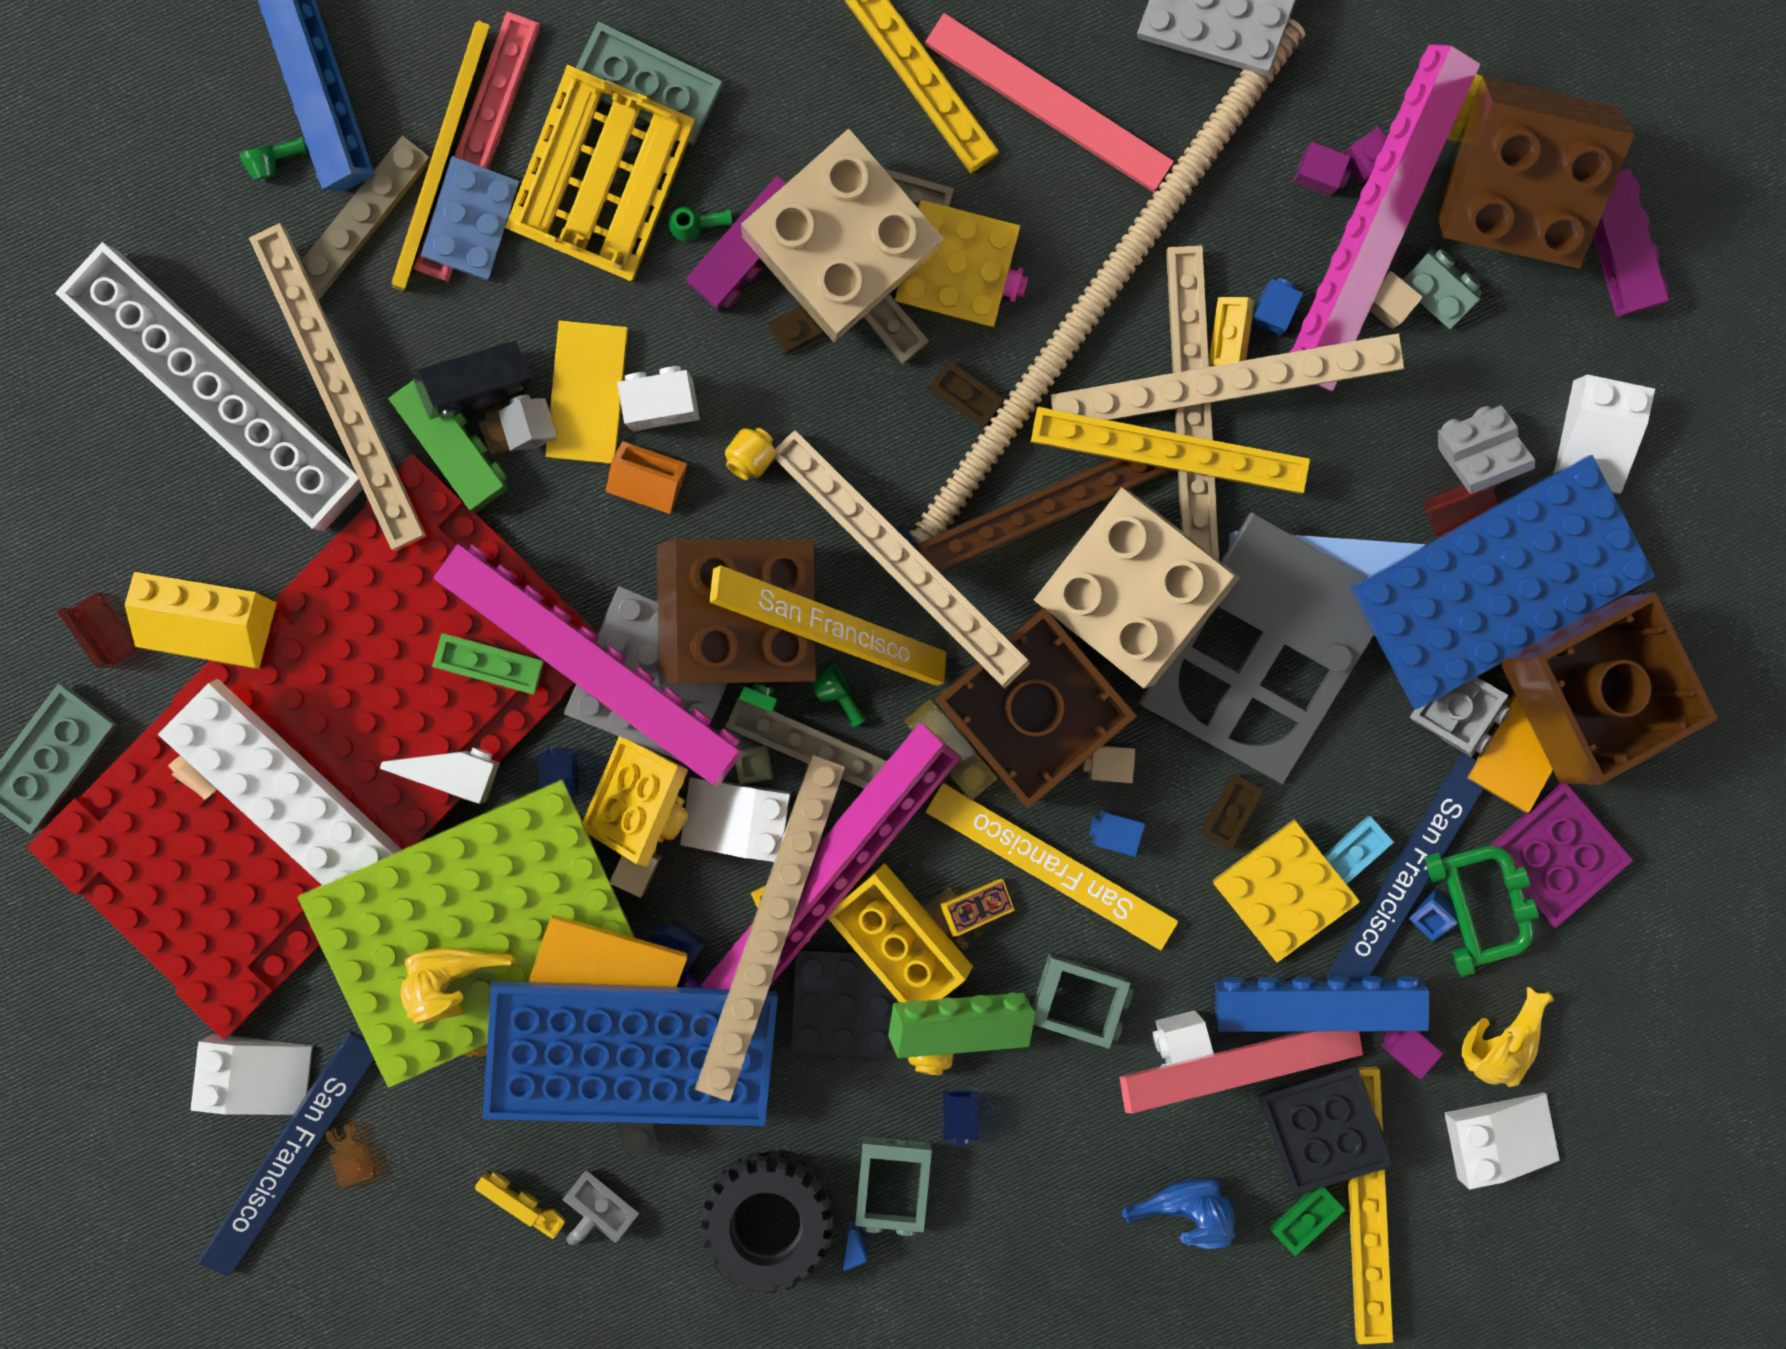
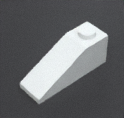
[380,747,500,804]

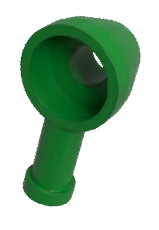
[239,137,308,180]
[669,206,734,242]
[812,665,867,727]

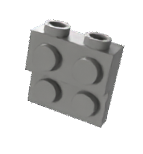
[1438,405,1535,494]
[1410,677,1511,758]

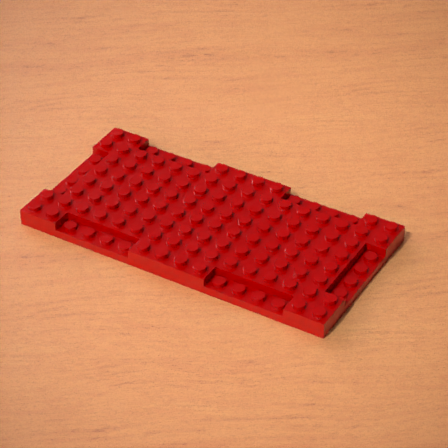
[26,454,598,1040]

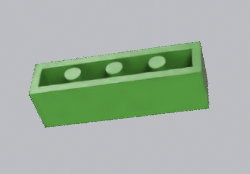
[388,379,509,513]
[888,993,1035,1058]

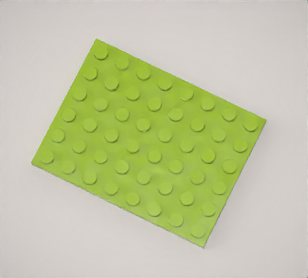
[297,779,635,1088]

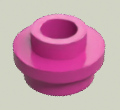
[1003,267,1028,302]

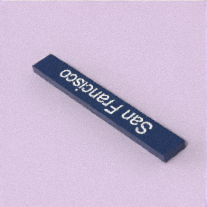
[1323,753,1484,981]
[198,1030,374,1277]

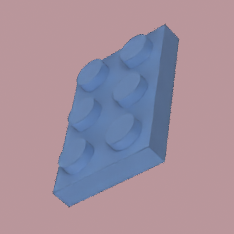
[420,156,519,280]

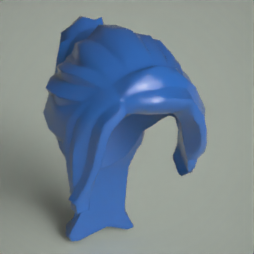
[1121,1179,1236,1249]

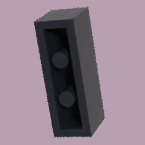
[414,340,531,420]

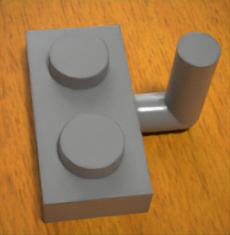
[562,1170,639,1246]

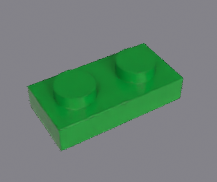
[739,682,780,712]
[1270,1187,1345,1256]

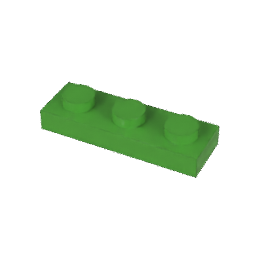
[432,633,545,694]

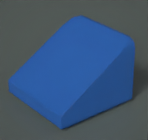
[1408,889,1458,942]
[843,1221,868,1270]

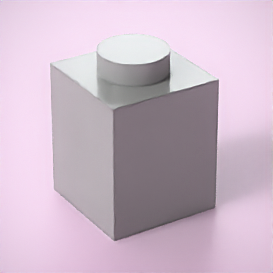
[498,395,557,451]

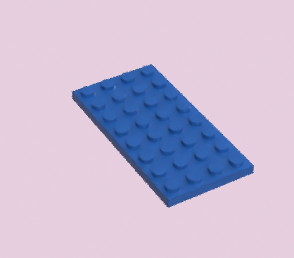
[1350,454,1655,709]
[482,981,778,1126]

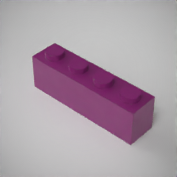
[1593,168,1669,318]
[686,176,786,312]

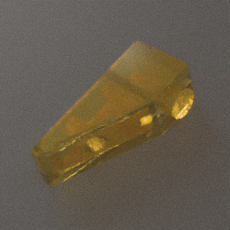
[904,699,998,801]

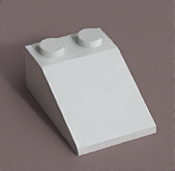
[1554,375,1655,494]
[680,777,791,862]
[191,1034,314,1115]
[1445,1093,1560,1189]

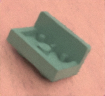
[1402,247,1482,329]

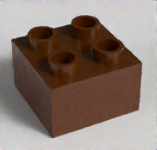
[1435,76,1635,269]
[657,539,816,684]
[1500,592,1718,785]
[934,608,1137,808]

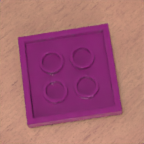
[1489,783,1633,928]

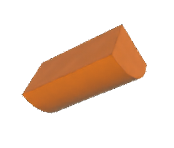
[606,441,687,514]

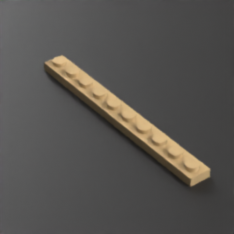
[249,223,426,551]
[1166,246,1219,560]
[1051,333,1404,420]
[774,430,1030,689]
[695,755,845,1102]

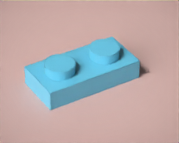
[1324,816,1394,884]

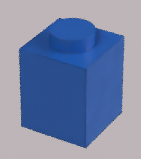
[1251,278,1303,336]
[1089,810,1145,857]

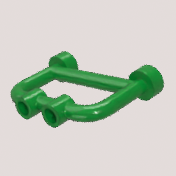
[1424,846,1539,978]

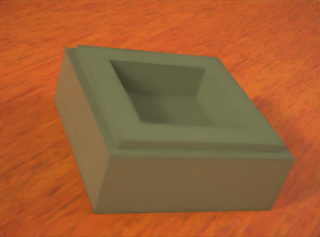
[735,745,774,785]

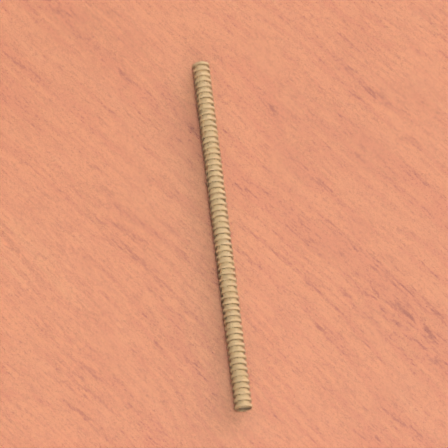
[909,18,1305,544]

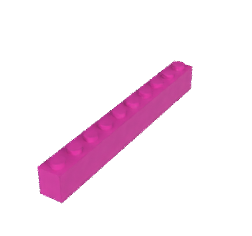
[1289,45,1480,391]
[433,544,744,785]
[701,722,962,989]

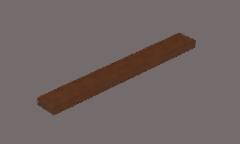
[915,458,1171,573]

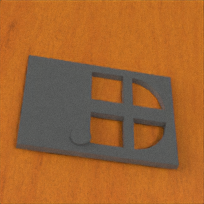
[1138,512,1374,784]

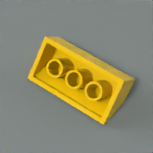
[125,572,277,669]
[828,863,973,1002]

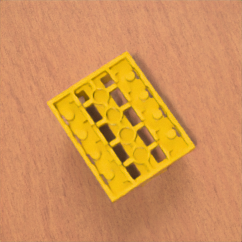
[505,65,697,282]

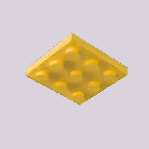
[895,200,1020,328]
[583,736,688,867]
[1213,819,1360,963]

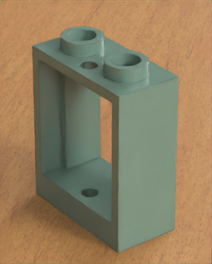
[1032,953,1133,1049]
[855,1136,932,1236]

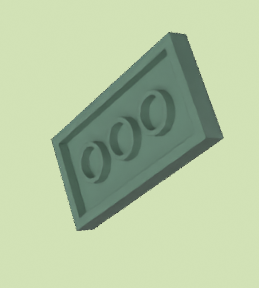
[576,21,723,146]
[0,683,118,835]

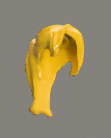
[400,947,515,1024]
[1462,987,1554,1087]

